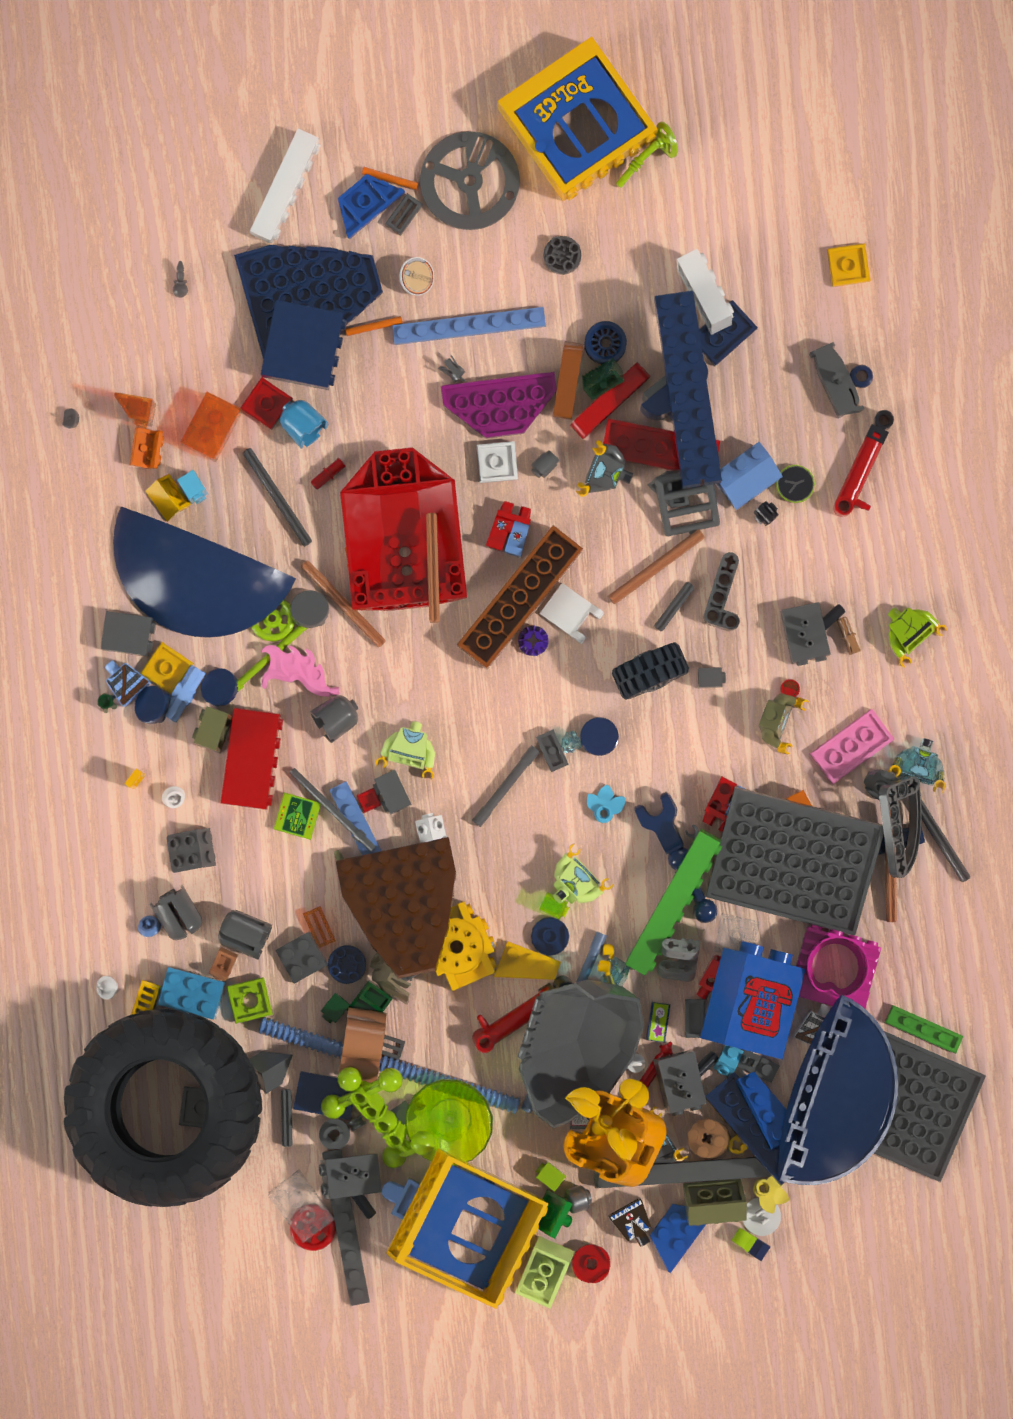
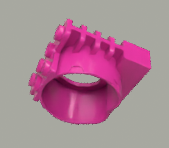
[796,924,882,1009]

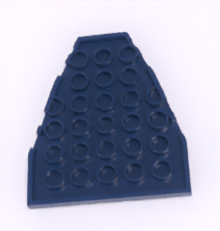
[234,245,383,360]

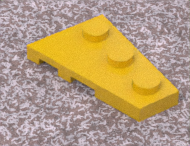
[494,941,561,980]

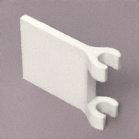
[540,583,604,644]

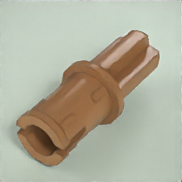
[837,617,861,655]

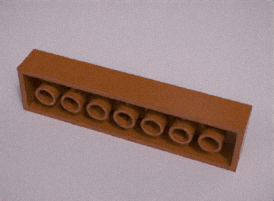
[457,525,583,670]

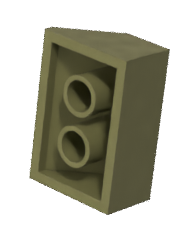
[683,1179,747,1226]

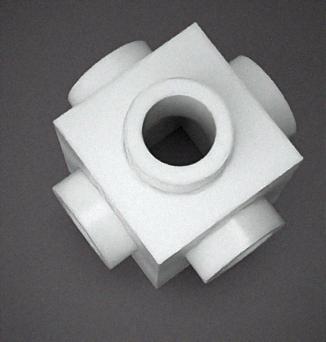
[415,813,447,843]

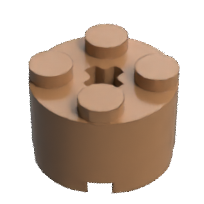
[688,1119,730,1159]

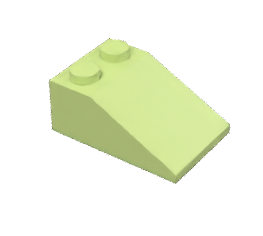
[515,1236,575,1309]

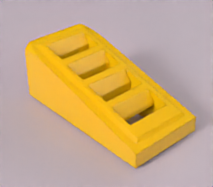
[131,980,161,1014]

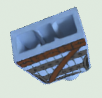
[104,660,151,707]

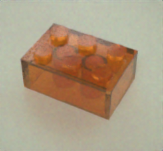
[180,392,242,462]

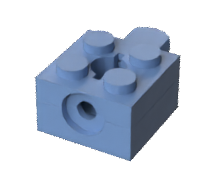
[382,1177,421,1220]

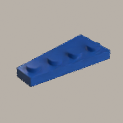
[736,1072,787,1150]

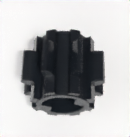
[754,501,779,526]

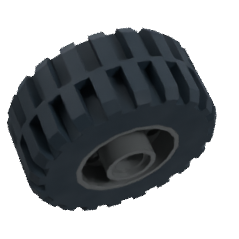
[612,642,689,700]

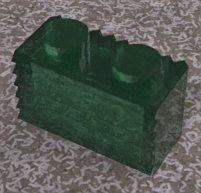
[582,358,624,400]

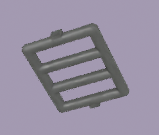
[655,469,720,536]

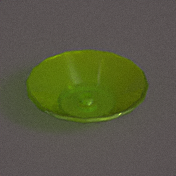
[405,1079,493,1166]

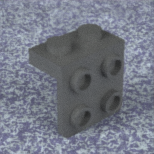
[166,828,216,873]

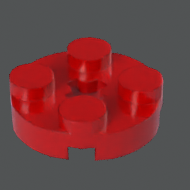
[572,1244,611,1283]

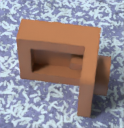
[209,947,238,981]

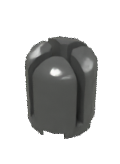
[149,885,202,940]
[218,910,272,960]

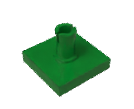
[539,1189,573,1239]

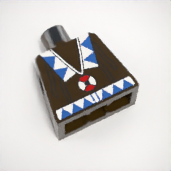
[608,1198,652,1247]

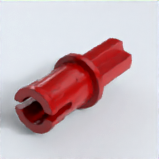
[311,457,346,490]

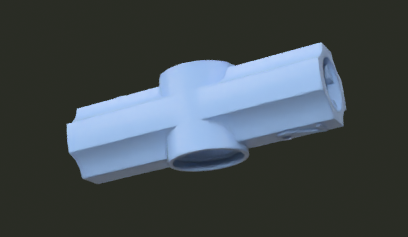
[166,665,206,722]

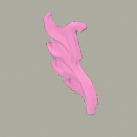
[261,645,339,697]

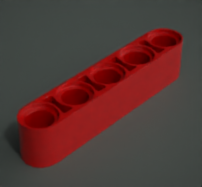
[570,362,651,439]

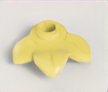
[753,1176,789,1214]

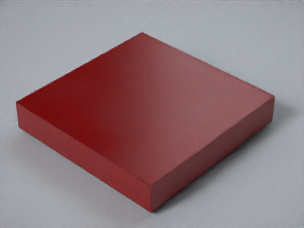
[240,377,293,430]

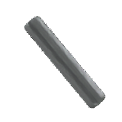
[654,582,694,632]
[281,1089,293,1147]

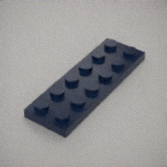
[705,1072,785,1186]

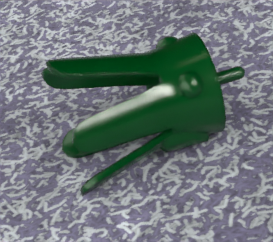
[97,693,117,713]

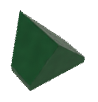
[347,980,393,1012]

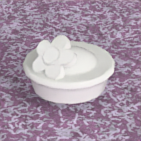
[162,786,185,808]
[96,976,118,1000]

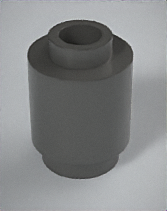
[531,450,559,478]

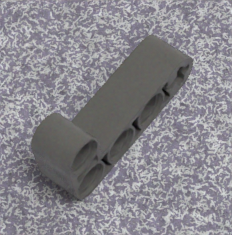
[703,552,740,631]

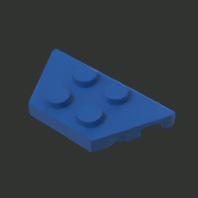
[338,174,405,239]
[650,1204,706,1273]

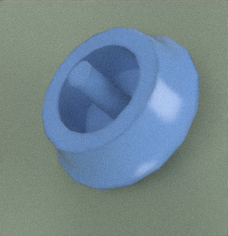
[138,916,161,937]

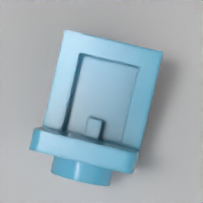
[713,1045,744,1077]

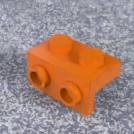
[130,427,164,469]

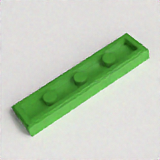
[884,1005,963,1054]

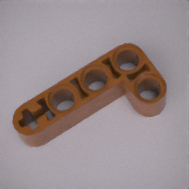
[553,341,584,420]

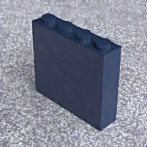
[261,300,347,390]

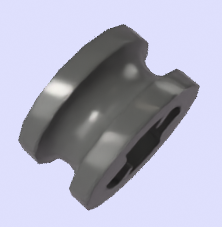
[347,1115,366,1131]

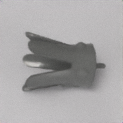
[438,354,465,382]

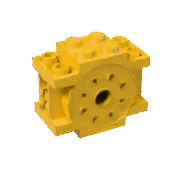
[436,901,497,991]

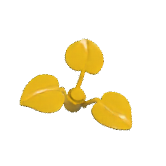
[565,1079,649,1161]

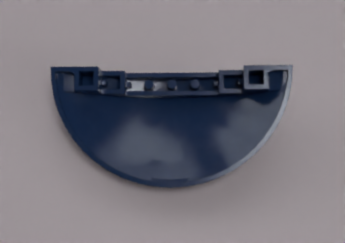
[113,507,296,638]
[778,995,898,1185]

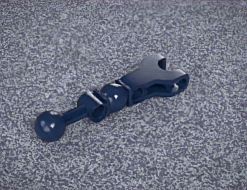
[635,792,718,923]

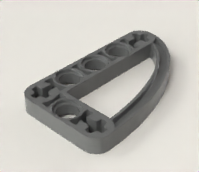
[879,776,922,878]

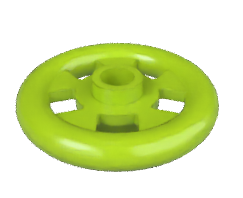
[251,599,295,641]

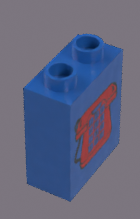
[700,941,806,1060]

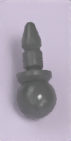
[173,261,188,298]

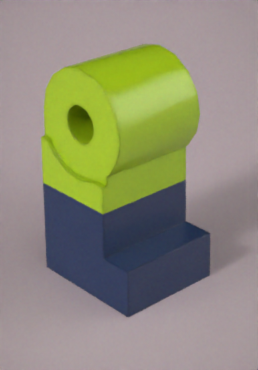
[731,1227,770,1261]

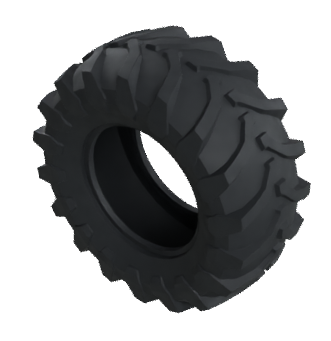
[64,1009,262,1207]

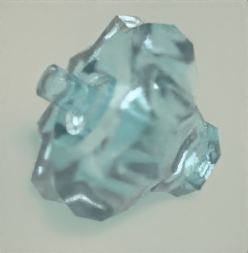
[561,731,582,754]

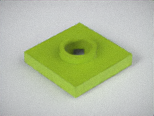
[226,977,273,1024]

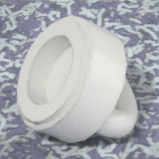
[627,1053,645,1073]

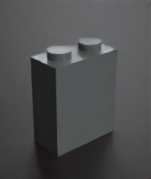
[101,611,156,657]

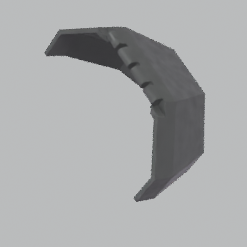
[518,980,644,1129]

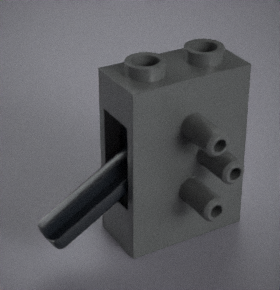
[780,602,845,666]
[653,1050,718,1116]
[319,1154,382,1219]

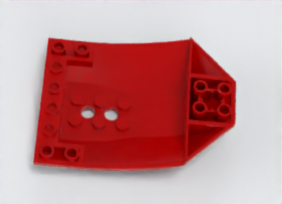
[340,447,467,611]

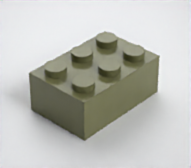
[192,706,233,753]

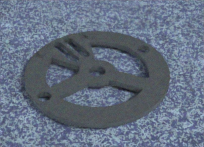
[420,131,520,230]

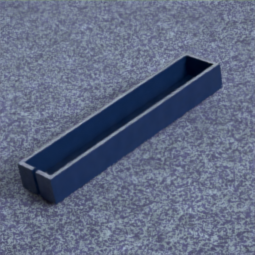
[654,290,722,489]

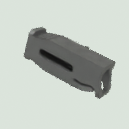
[809,342,864,419]

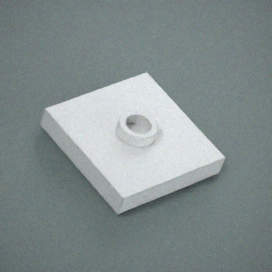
[477,441,518,483]

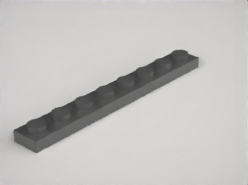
[322,1149,370,1306]

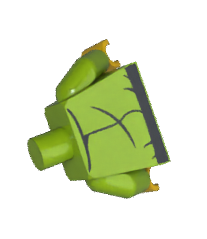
[888,607,947,668]

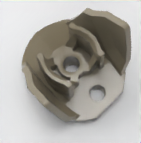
[370,953,411,1005]

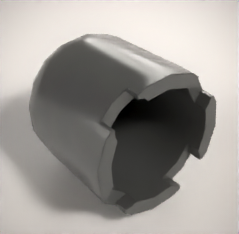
[310,695,359,743]

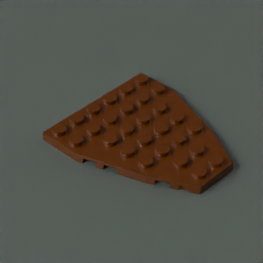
[336,837,457,979]

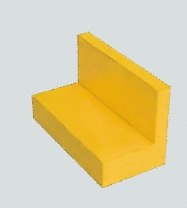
[145,474,191,522]

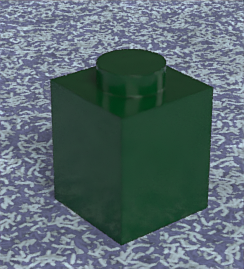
[321,993,351,1024]

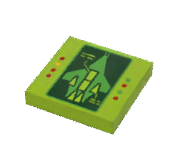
[274,792,321,840]

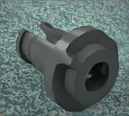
[319,1119,350,1149]

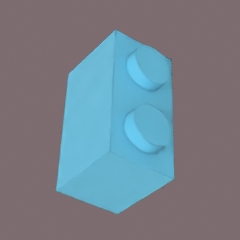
[177,470,208,504]

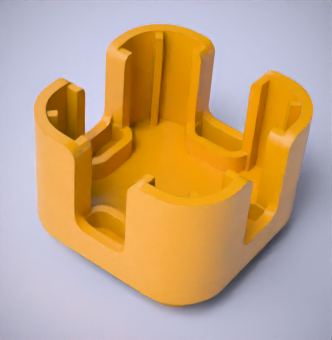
[564,1091,666,1187]

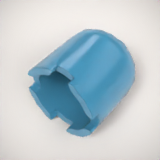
[280,400,329,449]

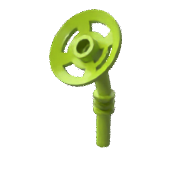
[616,121,678,188]

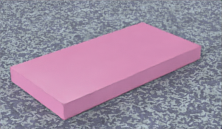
[810,709,894,785]

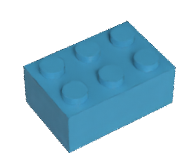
[158,967,226,1020]

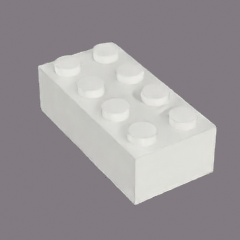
[677,249,734,335]

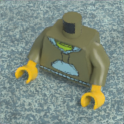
[759,693,809,754]

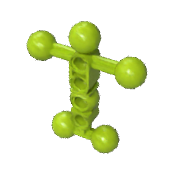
[321,1067,435,1168]

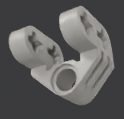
[658,938,701,982]

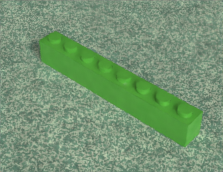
[625,829,722,975]

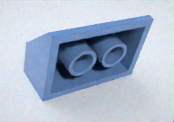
[717,442,783,510]

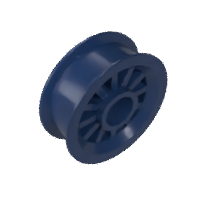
[585,321,627,365]

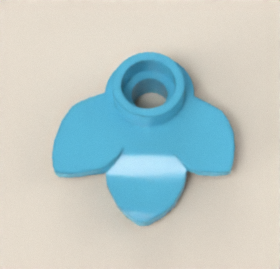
[587,785,625,823]

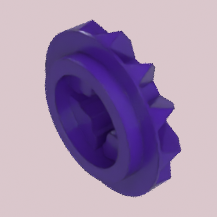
[518,625,549,656]

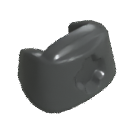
[62,408,79,429]

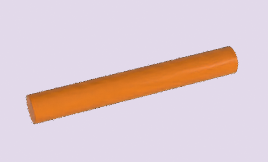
[362,167,418,190]
[345,316,403,336]

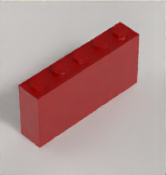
[221,708,284,810]

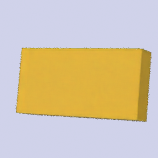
[124,768,146,789]

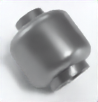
[562,1186,592,1214]

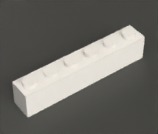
[250,129,321,244]

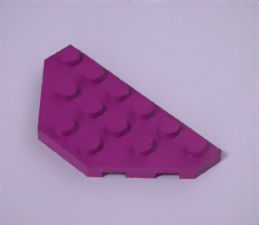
[441,372,557,438]

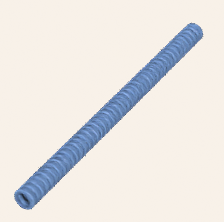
[259,1017,520,1114]

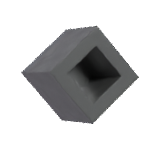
[698,667,726,689]

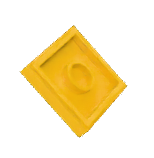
[827,244,871,287]
[140,642,194,694]

